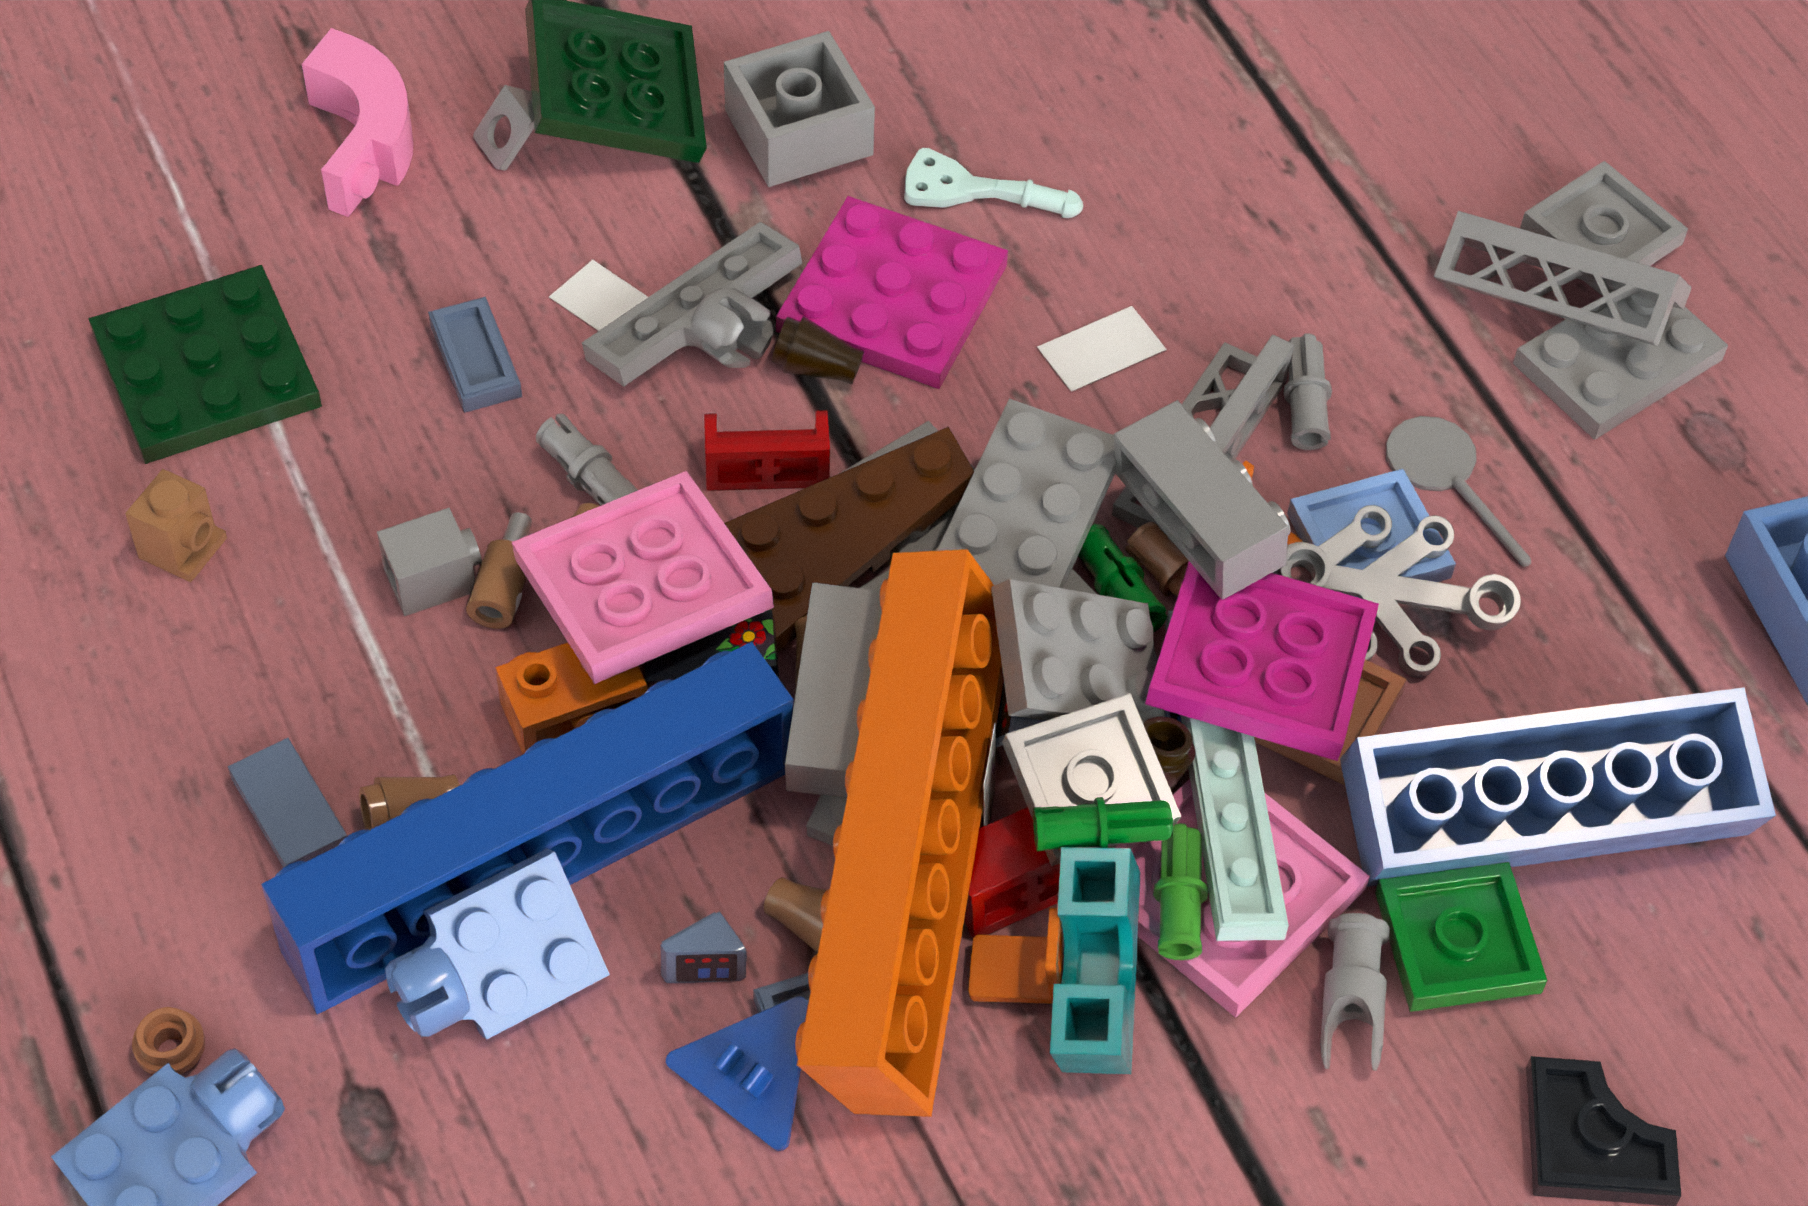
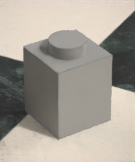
[377,507,482,616]

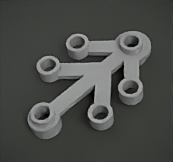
[1273,505,1521,678]

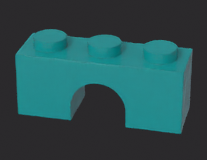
[1050,847,1141,1074]

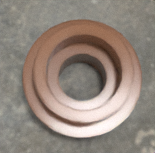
[132,1007,205,1075]

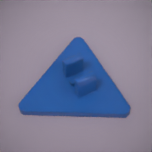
[666,996,808,1151]

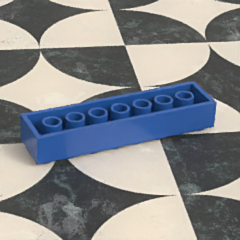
[261,642,793,1015]

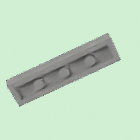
[1434,211,1692,347]
[1112,334,1294,543]

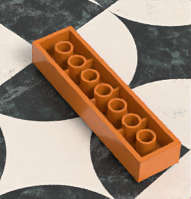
[795,549,1004,1117]

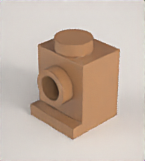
[125,469,227,582]

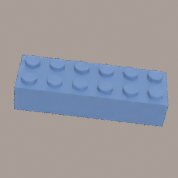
[1340,687,1776,887]

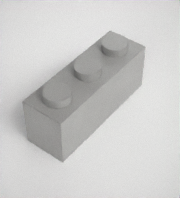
[1114,400,1290,600]
[785,583,882,798]

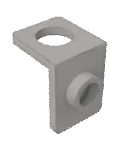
[473,85,534,171]

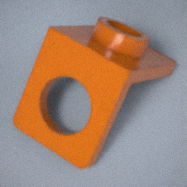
[968,908,1064,1004]

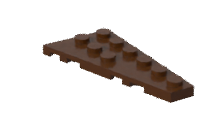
[724,427,974,653]

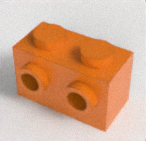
[495,642,647,754]

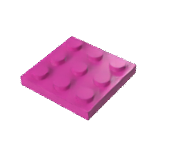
[776,196,1008,389]
[1145,561,1379,761]

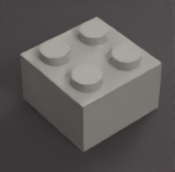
[724,31,875,187]

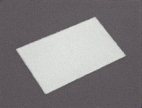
[549,260,648,331]
[1037,306,1167,392]
[983,723,996,826]

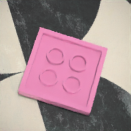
[512,471,774,684]
[1115,779,1370,1018]

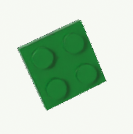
[1375,862,1548,1012]

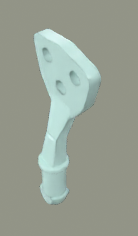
[904,148,1083,218]

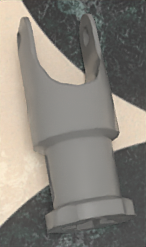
[1320,913,1390,1071]

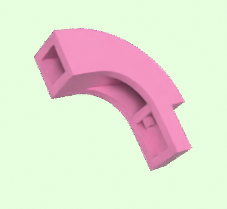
[302,28,414,217]

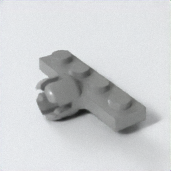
[582,221,802,387]

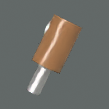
[466,512,532,629]

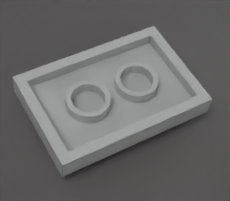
[1513,290,1728,440]
[991,579,1165,723]

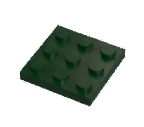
[525,0,707,163]
[88,265,322,464]

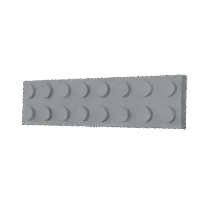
[806,399,1116,846]

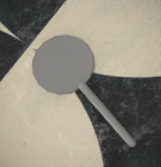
[1386,416,1531,567]

